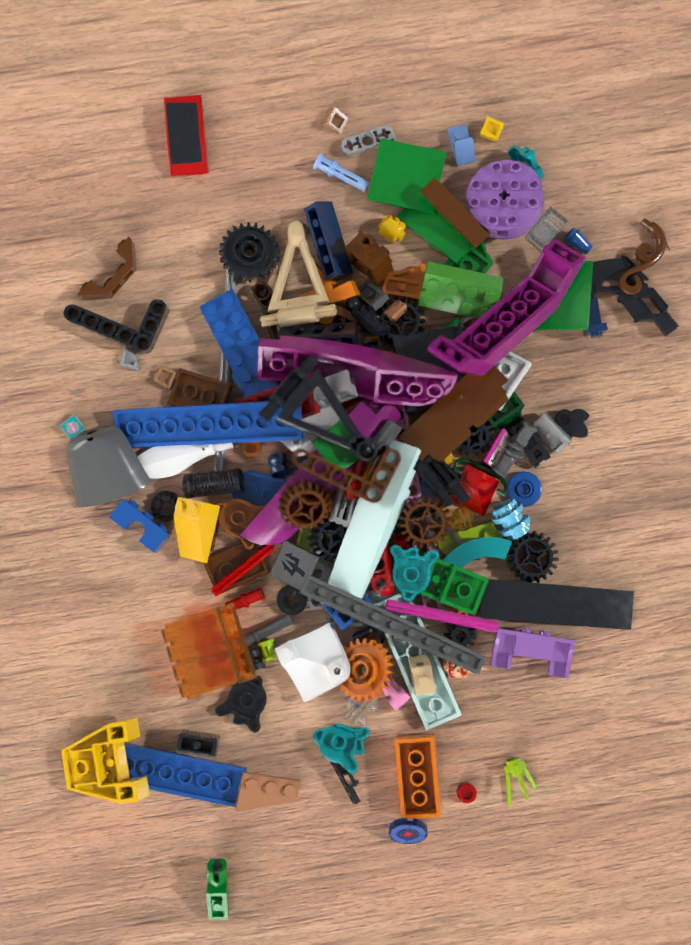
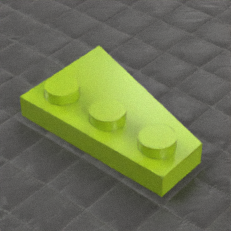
[436,522,503,557]

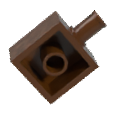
[345,231,393,286]

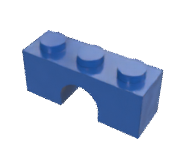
[109,499,171,553]

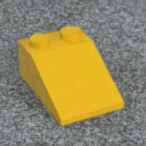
[174,497,220,563]

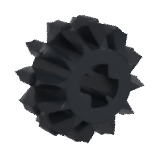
[444,624,477,648]

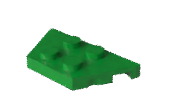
[444,242,493,274]

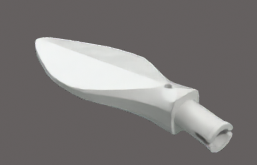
[138,443,234,479]

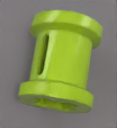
[257,638,278,662]

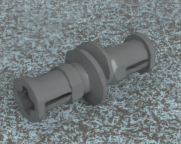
[492,421,538,478]

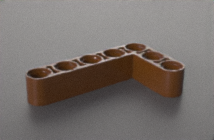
[291,448,401,503]

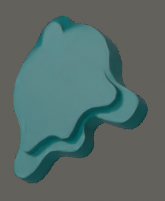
[390,545,440,601]
[313,724,370,774]

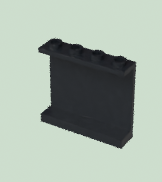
[391,323,467,414]

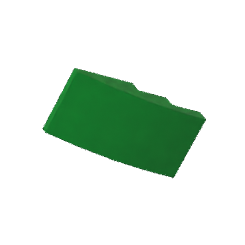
[397,208,472,265]
[419,551,489,615]

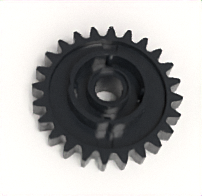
[219,222,280,283]

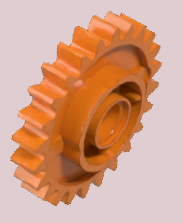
[337,638,394,702]

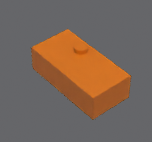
[395,733,442,819]

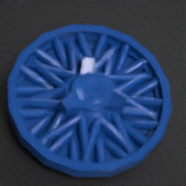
[507,471,542,507]

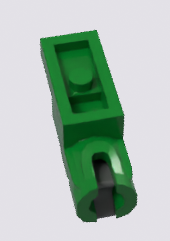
[206,858,229,920]

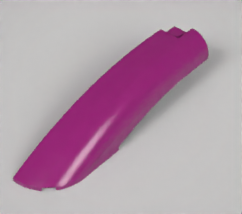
[258,336,457,406]
[241,398,401,545]

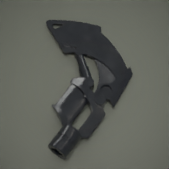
[591,256,679,337]

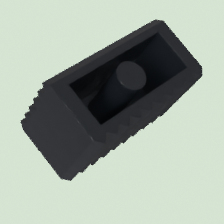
[176,730,220,758]

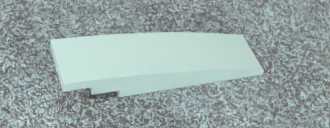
[328,440,421,599]
[369,583,462,731]

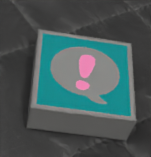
[59,414,87,440]

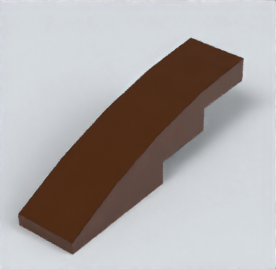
[420,178,489,248]

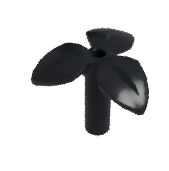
[352,626,384,644]

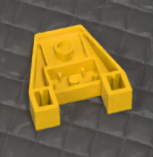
[61,717,150,804]

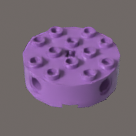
[466,160,544,240]

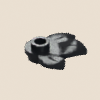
[555,409,589,445]

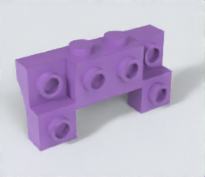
[490,627,575,679]

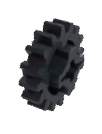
[456,422,494,457]

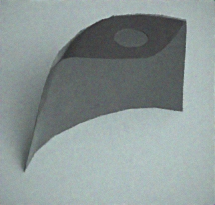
[66,425,151,507]

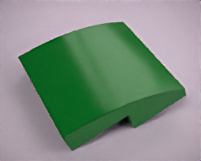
[311,420,359,475]

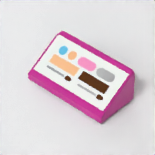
[481,429,512,468]

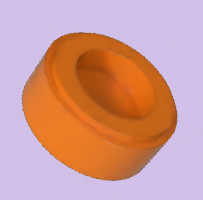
[242,442,261,458]

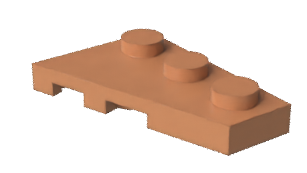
[235,771,300,812]

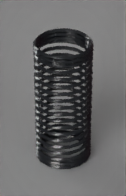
[182,468,245,499]

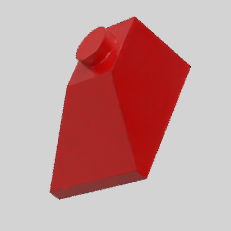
[451,465,499,516]

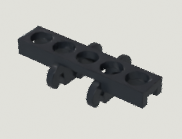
[330,761,360,804]

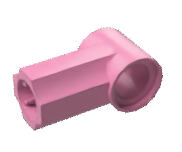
[383,675,411,710]

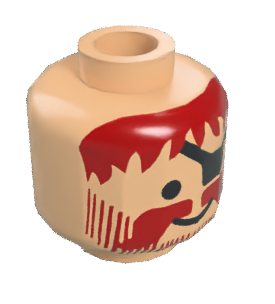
[443,660,471,679]

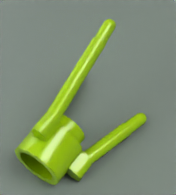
[504,757,537,806]

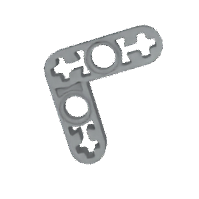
[341,125,397,157]

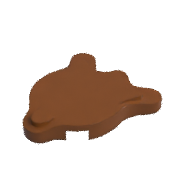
[216,499,266,550]

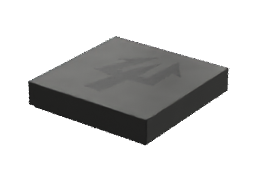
[270,540,320,590]

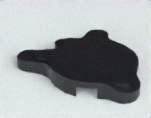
[215,675,267,733]

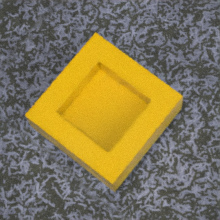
[479,116,505,143]

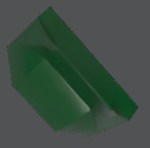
[487,391,525,430]

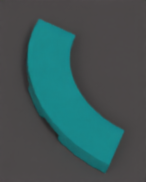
[443,537,512,568]

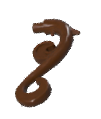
[619,218,670,295]

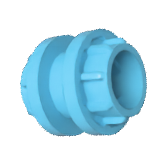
[492,498,531,540]

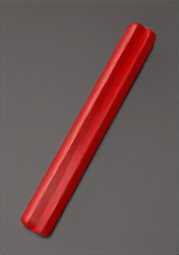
[211,545,275,596]

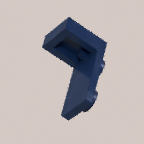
[583,297,608,338]

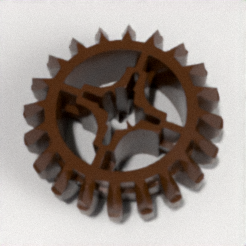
[278,478,332,531]
[399,495,452,548]

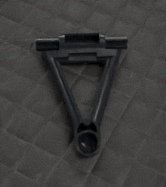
[259,354,376,462]
[394,454,472,529]

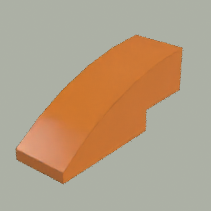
[297,281,360,303]

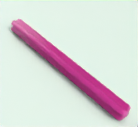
[385,599,499,633]

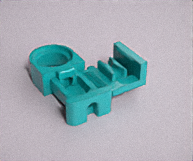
[507,145,544,180]

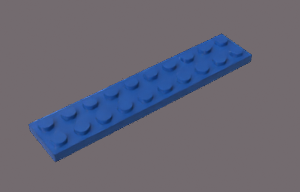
[113,401,304,447]

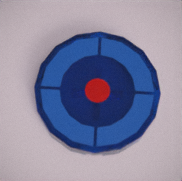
[389,818,428,844]

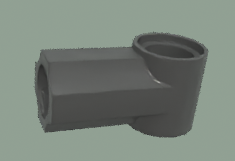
[367,419,402,458]

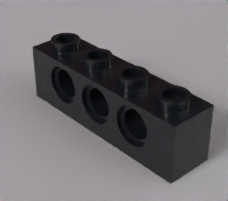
[277,322,358,345]

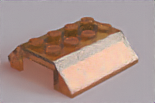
[161,603,257,699]

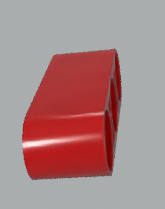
[371,543,395,596]

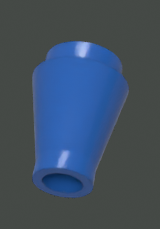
[564,227,593,255]

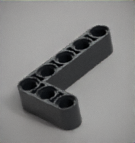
[63,299,169,354]

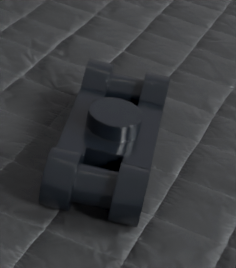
[506,417,551,468]

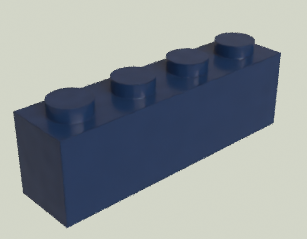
[304,201,353,281]

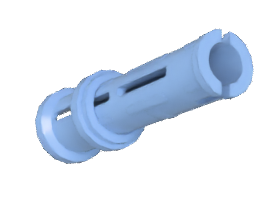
[313,153,370,192]

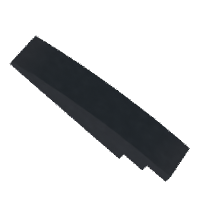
[479,579,634,630]

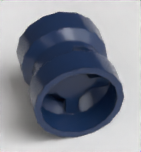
[267,453,290,479]

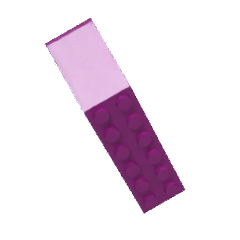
[428,239,585,376]

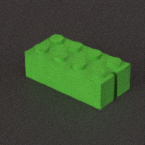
[418,261,503,319]

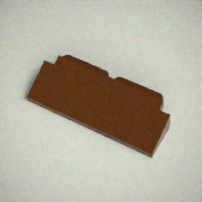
[399,366,509,461]

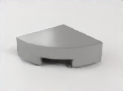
[119,348,139,371]

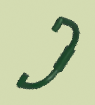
[452,458,508,497]

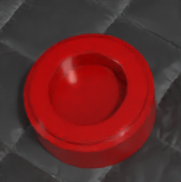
[457,782,477,803]

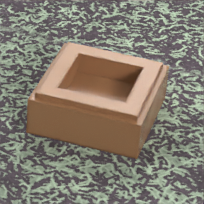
[153,364,178,390]

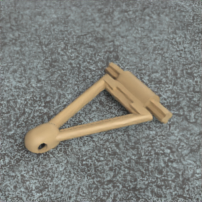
[260,220,337,327]

